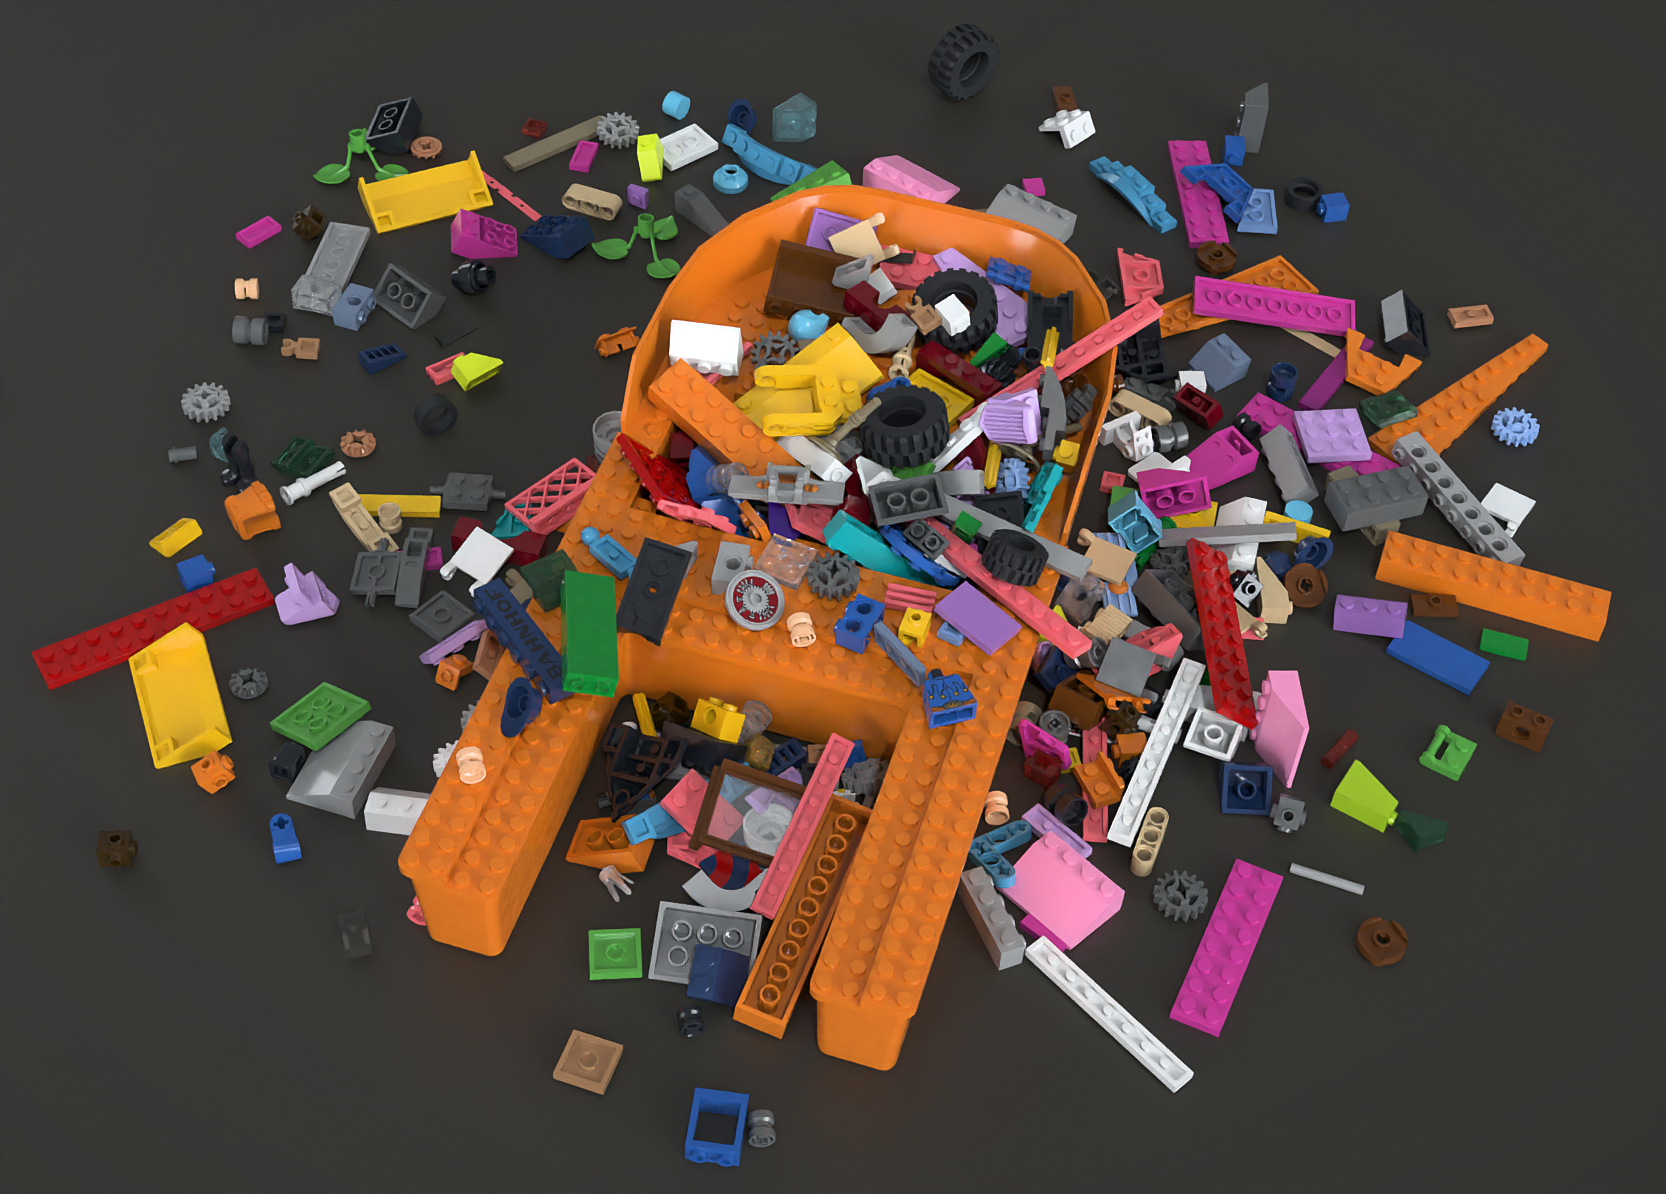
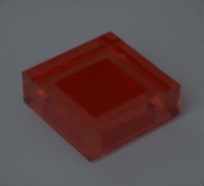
[522,118,547,139]

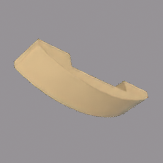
[329,482,399,552]

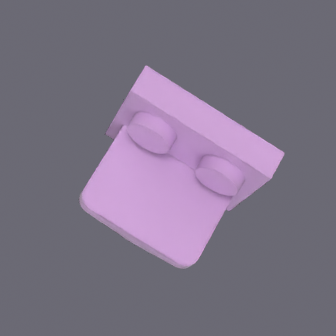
[978,387,1043,444]
[275,562,340,625]

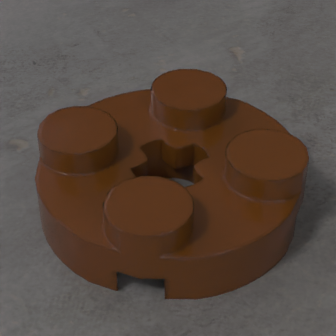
[1195,240,1237,276]
[1282,563,1328,609]
[1355,916,1408,967]

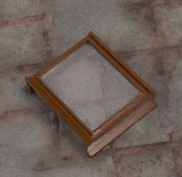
[688,758,807,882]

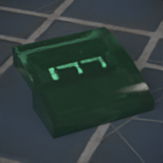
[270,435,335,479]
[520,549,578,613]

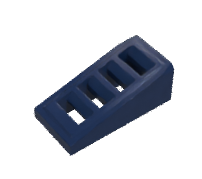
[358,343,407,375]
[752,737,807,776]

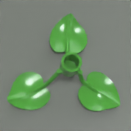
[313,128,409,184]
[592,213,680,278]

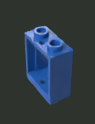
[685,1087,749,1166]

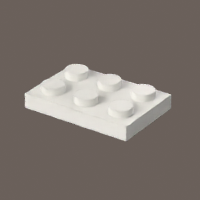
[660,123,718,171]

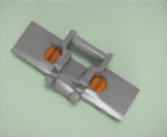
[728,462,845,505]

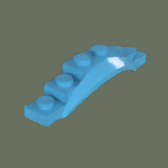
[722,124,817,185]
[1089,156,1177,234]
[621,762,755,846]

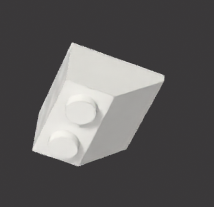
[1183,706,1244,762]

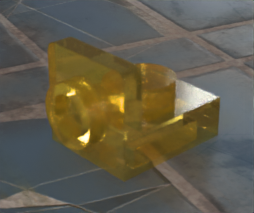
[744,734,776,772]

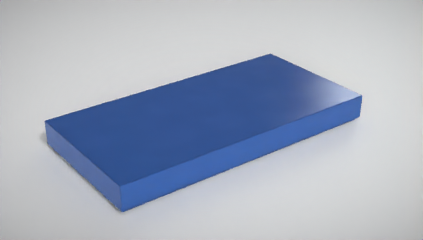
[1386,620,1490,696]

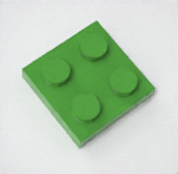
[589,928,642,980]

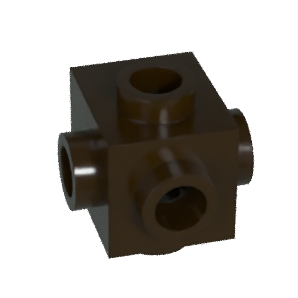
[292,205,327,242]
[649,691,690,729]
[1099,699,1142,741]
[96,830,138,868]

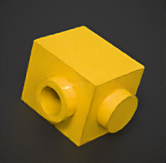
[898,607,931,648]

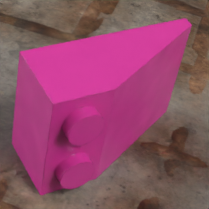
[1136,468,1212,519]

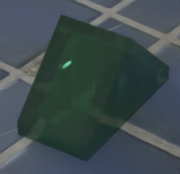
[1395,809,1449,853]

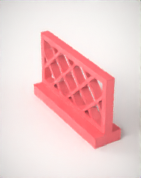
[504,457,596,535]

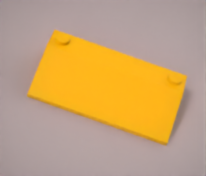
[358,150,493,234]
[733,323,884,442]
[128,622,233,769]

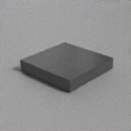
[409,590,476,643]

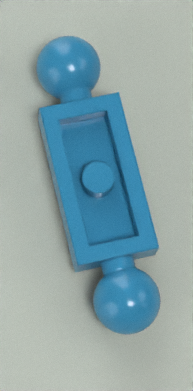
[581,527,637,580]

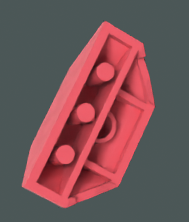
[1090,623,1183,677]

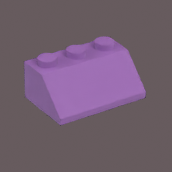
[1333,594,1408,639]

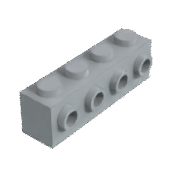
[1260,424,1319,504]
[957,866,1026,971]

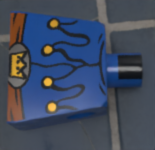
[922,669,977,729]

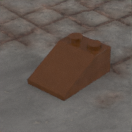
[1048,668,1118,731]

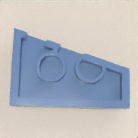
[1237,188,1278,234]

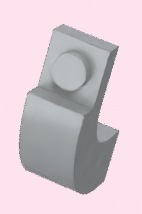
[841,314,918,354]
[932,470,984,498]
[682,868,768,912]

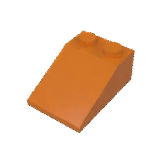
[566,814,655,873]

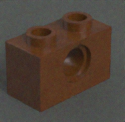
[1495,701,1554,753]

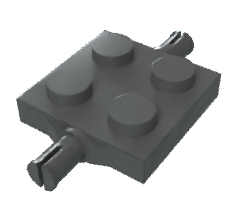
[429,472,507,511]
[349,538,402,608]

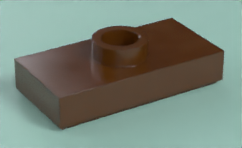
[1052,86,1078,112]
[1409,594,1459,617]

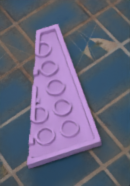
[933,247,1028,347]

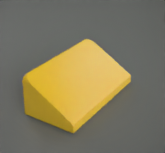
[149,518,202,557]

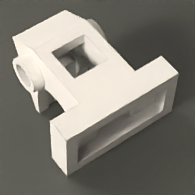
[1099,411,1154,462]

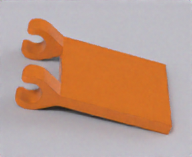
[1076,673,1151,714]

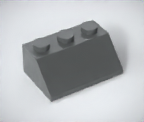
[1233,83,1269,153]
[374,263,447,330]
[868,473,949,527]

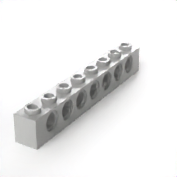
[1391,431,1525,566]

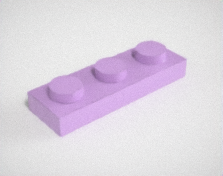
[419,619,488,665]
[1021,803,1093,859]

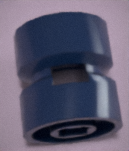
[1266,362,1298,402]

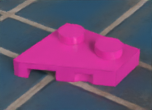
[1018,718,1072,770]

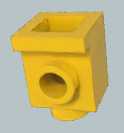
[1052,440,1080,474]

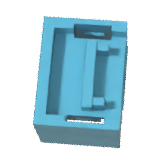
[1108,490,1163,553]

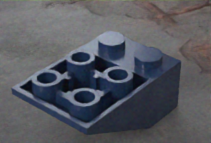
[519,214,595,258]

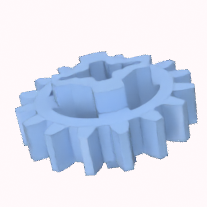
[1491,407,1540,447]
[995,458,1031,504]

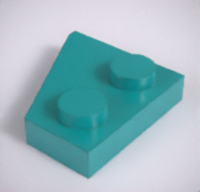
[488,503,534,539]

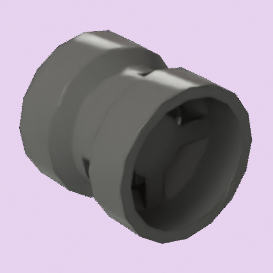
[747,1109,776,1147]

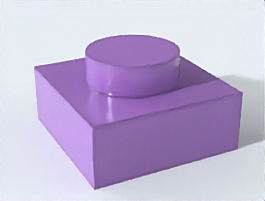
[627,184,649,209]

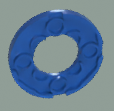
[879,523,962,587]

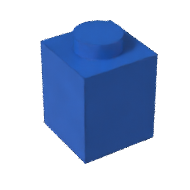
[1222,135,1245,166]
[1316,193,1350,223]
[176,554,216,593]

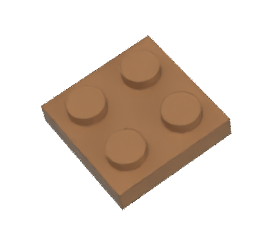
[553,1029,623,1095]

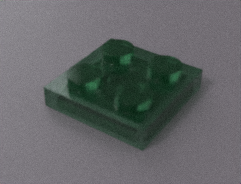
[1359,390,1418,428]

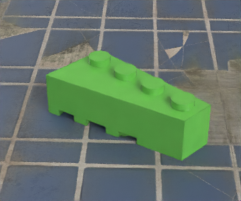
[770,160,852,202]

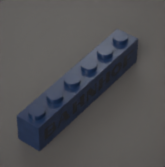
[472,578,575,705]

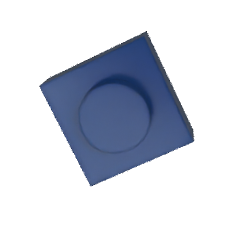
[844,739,867,769]

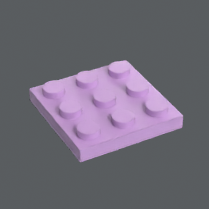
[1292,409,1372,463]

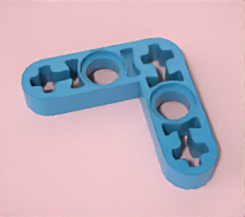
[968,820,1032,888]

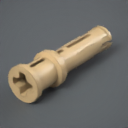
[888,331,918,379]

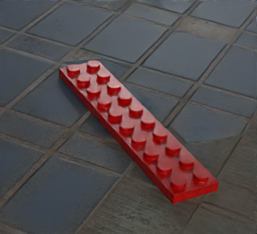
[1186,537,1258,730]
[31,568,275,690]

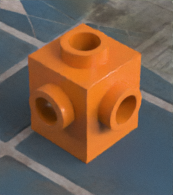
[191,750,236,794]

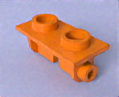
[595,326,640,357]

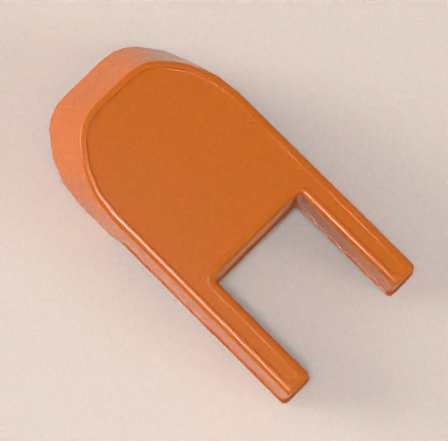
[398,185,1118,1071]

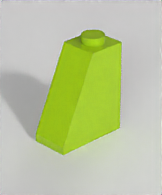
[1330,760,1399,832]

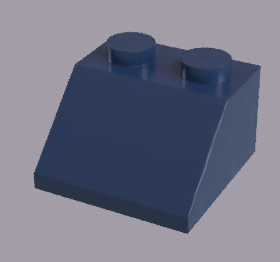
[1218,761,1273,815]
[686,944,750,1008]

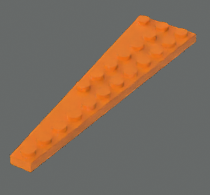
[1159,255,1319,338]
[1367,334,1548,466]

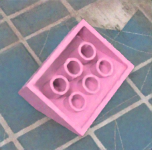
[862,155,960,204]
[1249,671,1309,788]
[996,830,1125,950]

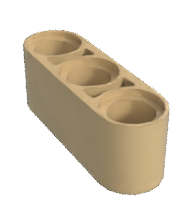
[562,184,623,221]
[1108,389,1172,429]
[1130,807,1169,877]

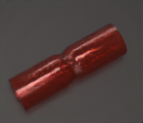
[1321,729,1358,769]

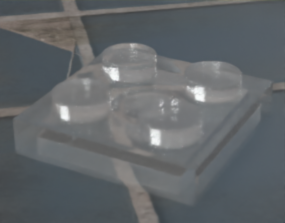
[753,533,818,591]

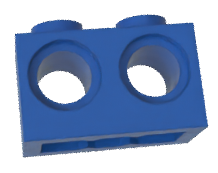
[834,593,885,654]

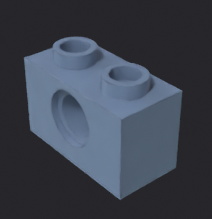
[332,283,376,331]

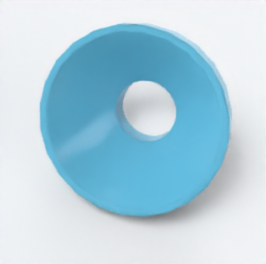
[713,164,749,194]

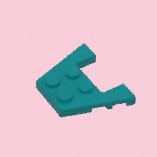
[1021,461,1064,533]

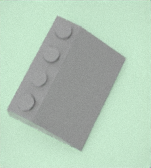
[986,184,1077,244]
[286,720,396,819]
[648,901,764,984]

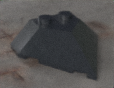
[1115,318,1169,381]
[603,722,689,823]

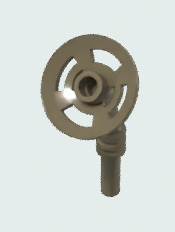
[807,397,881,465]
[999,422,1083,472]

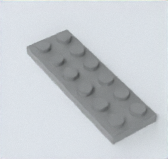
[292,222,370,315]

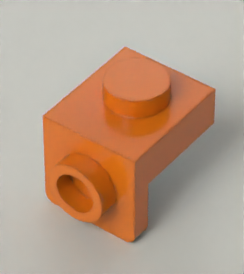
[435,654,474,691]

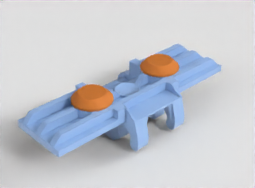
[1088,533,1138,617]

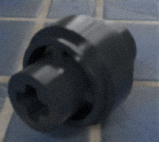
[451,260,496,294]

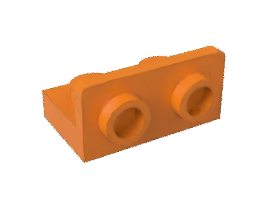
[1073,751,1125,809]

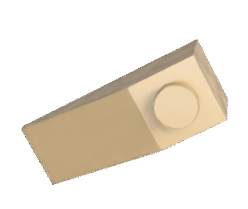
[1252,557,1293,624]

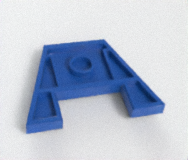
[1180,163,1254,223]

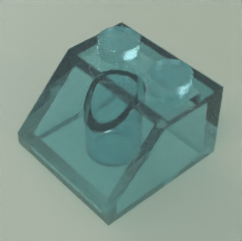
[772,92,817,142]

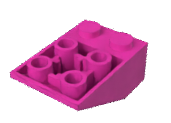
[451,209,518,259]
[1186,426,1259,490]

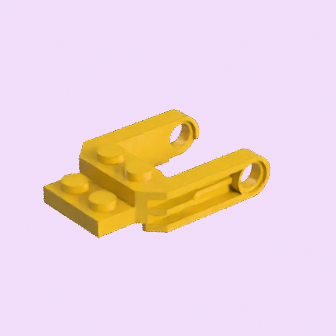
[754,365,862,436]

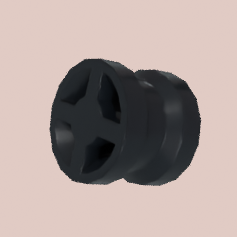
[676,1005,706,1038]

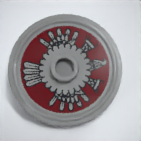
[725,570,785,631]

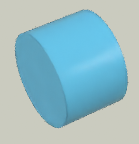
[662,91,690,120]
[1283,500,1313,524]

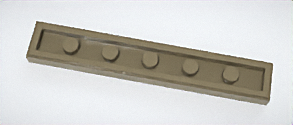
[503,115,602,173]

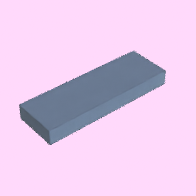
[874,621,926,687]

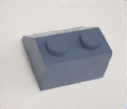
[1188,333,1251,392]

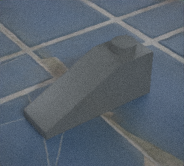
[675,183,729,237]

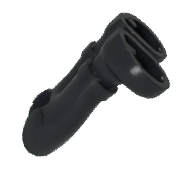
[220,433,257,494]

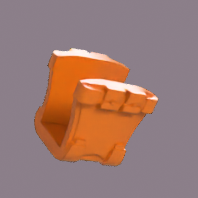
[224,480,281,540]

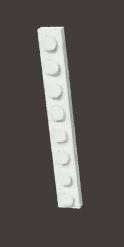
[1024,935,1194,1093]

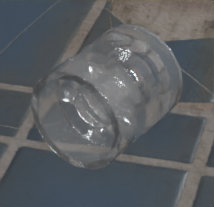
[706,462,749,495]
[738,700,772,746]

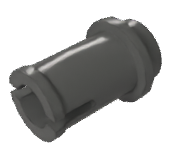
[168,446,197,464]

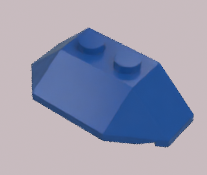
[686,444,731,501]
[694,494,768,538]

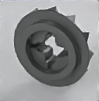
[229,666,268,699]

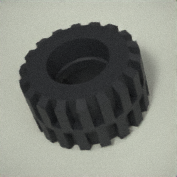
[981,529,1049,586]

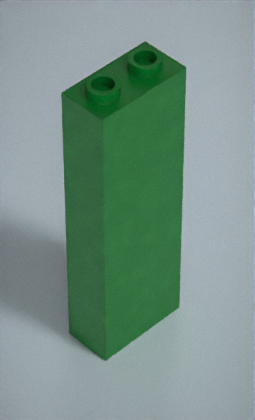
[560,570,619,698]

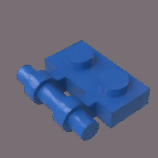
[986,256,1031,293]

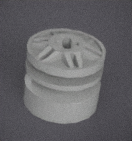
[593,411,622,464]

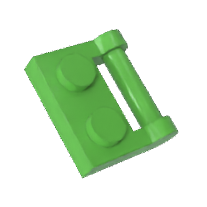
[1419,725,1477,781]

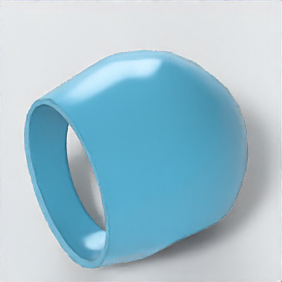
[788,310,830,344]

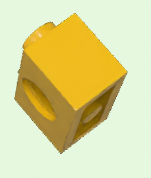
[691,697,746,743]

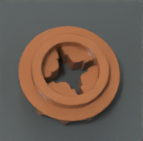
[410,136,442,160]
[340,429,376,457]

